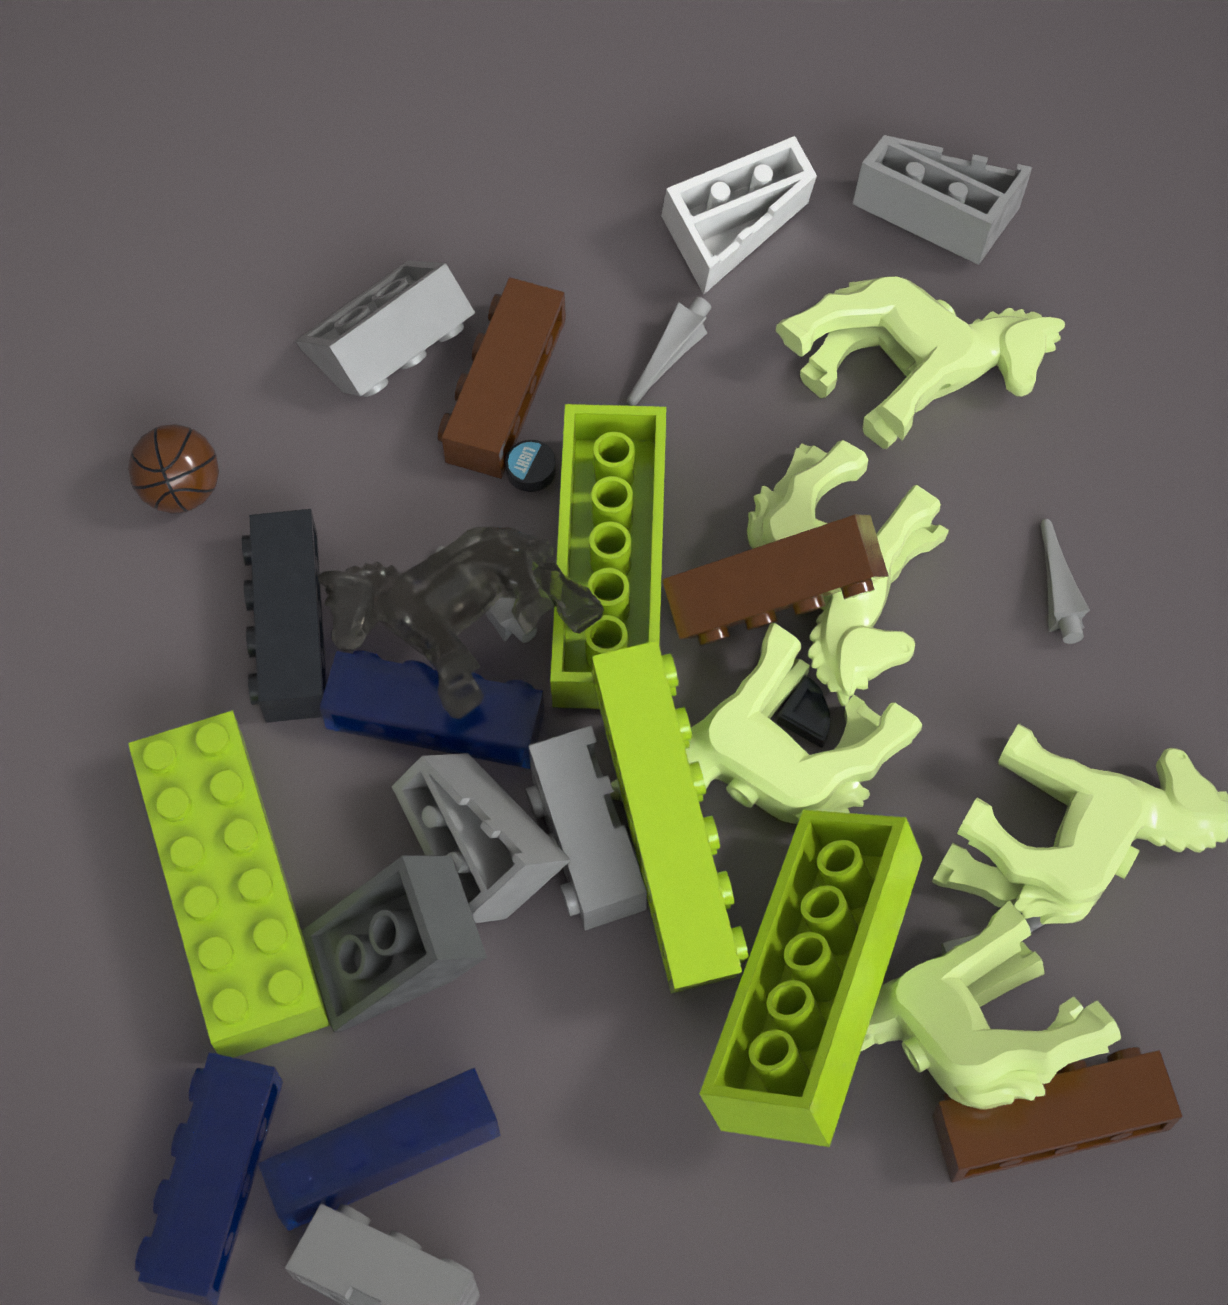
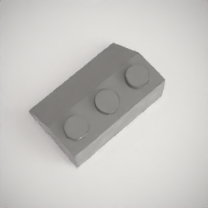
[296,261,475,397]

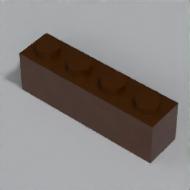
[437,277,566,479]
[662,514,889,646]
[932,1047,1183,1183]

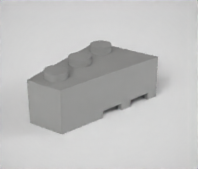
[853,135,1032,265]
[525,725,647,930]
[391,753,571,923]
[285,1204,480,1305]

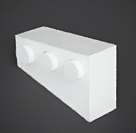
[661,136,817,295]

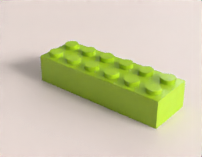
[550,404,666,709]
[592,640,749,994]
[128,710,330,1062]
[699,810,923,1147]

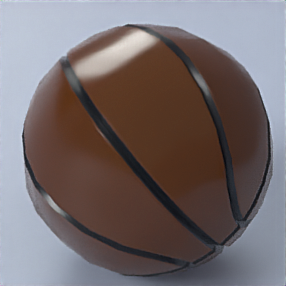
[128,424,219,514]

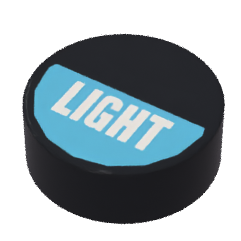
[505,440,556,492]

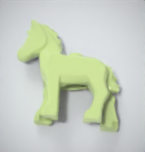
[776,277,1065,449]
[747,440,949,707]
[610,623,922,824]
[932,724,1228,924]
[861,900,1121,1109]

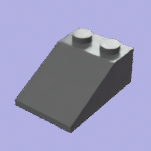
[301,856,487,1032]

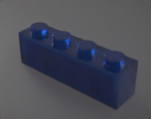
[320,650,545,769]
[135,1052,283,1305]
[258,1067,501,1231]

